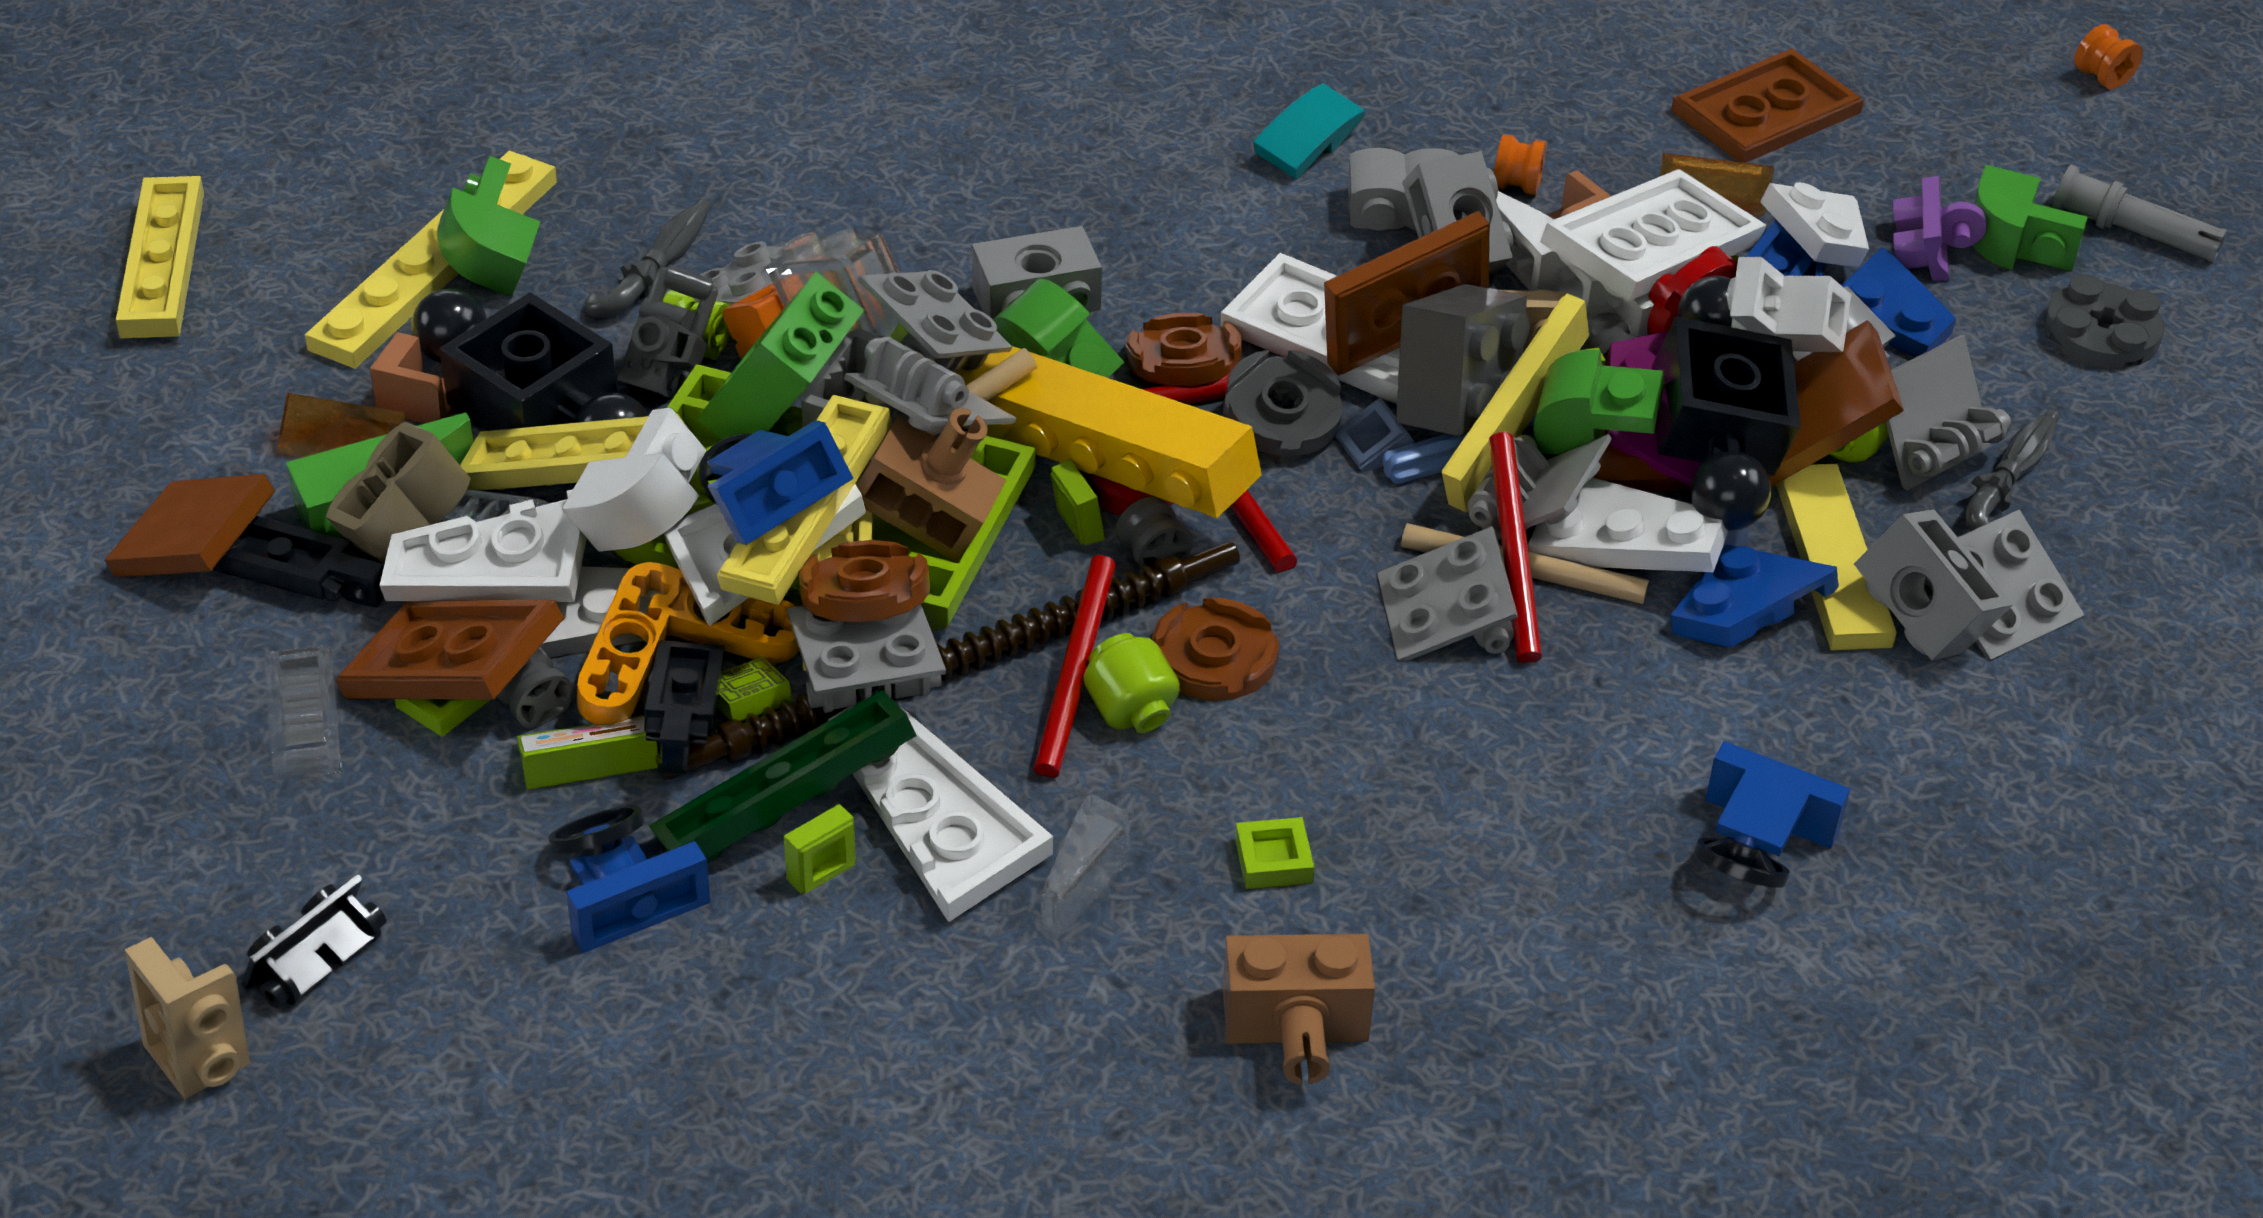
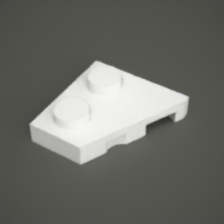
[1760,182,1869,268]

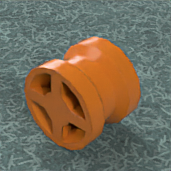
[2074,24,2143,90]
[1494,134,1547,196]

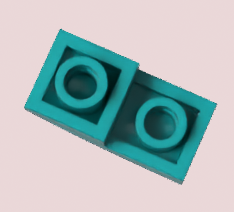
[1253,83,1366,180]

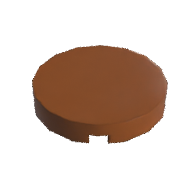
[1125,313,1242,386]
[799,540,930,623]
[1152,597,1280,701]

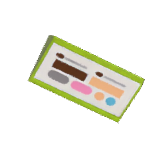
[517,715,658,790]

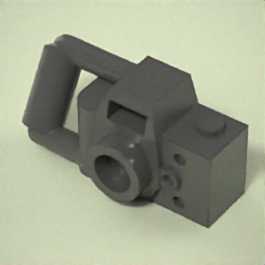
[617,264,718,399]

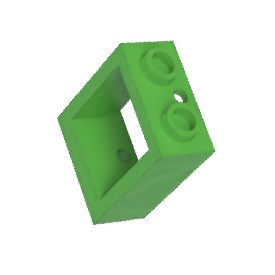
[696,271,864,440]

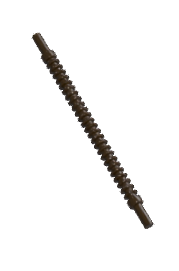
[656,541,1240,780]

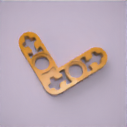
[577,562,799,725]

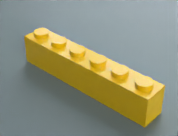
[954,346,1262,518]

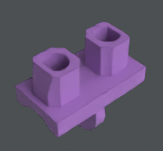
[1893,176,1986,282]

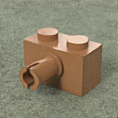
[856,408,1006,563]
[1223,934,1375,1084]

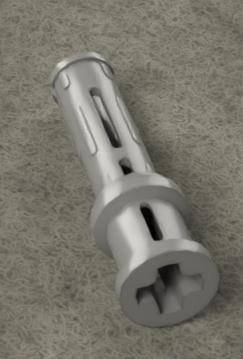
[2052,164,2228,263]

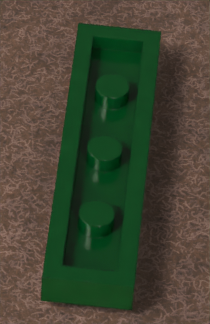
[649,690,917,864]

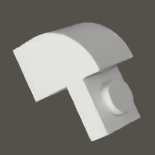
[1727,257,1851,352]
[561,408,707,552]

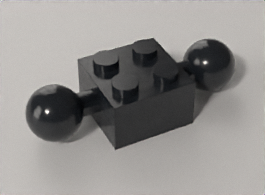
[1652,275,1801,531]
[411,289,648,431]

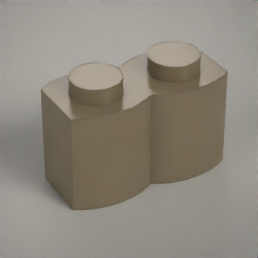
[326,421,471,565]

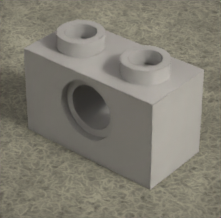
[1402,151,1514,275]
[972,226,1102,320]
[1854,509,2013,661]

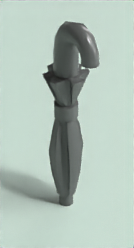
[584,199,711,319]
[1965,409,2060,531]

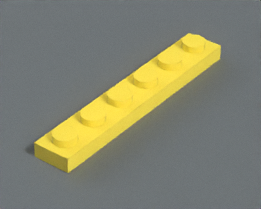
[305,151,557,369]

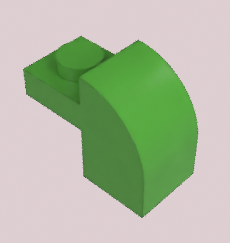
[437,155,540,295]
[1972,165,2088,271]
[993,279,1124,378]
[1534,350,1664,455]

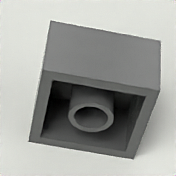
[1396,284,1530,436]

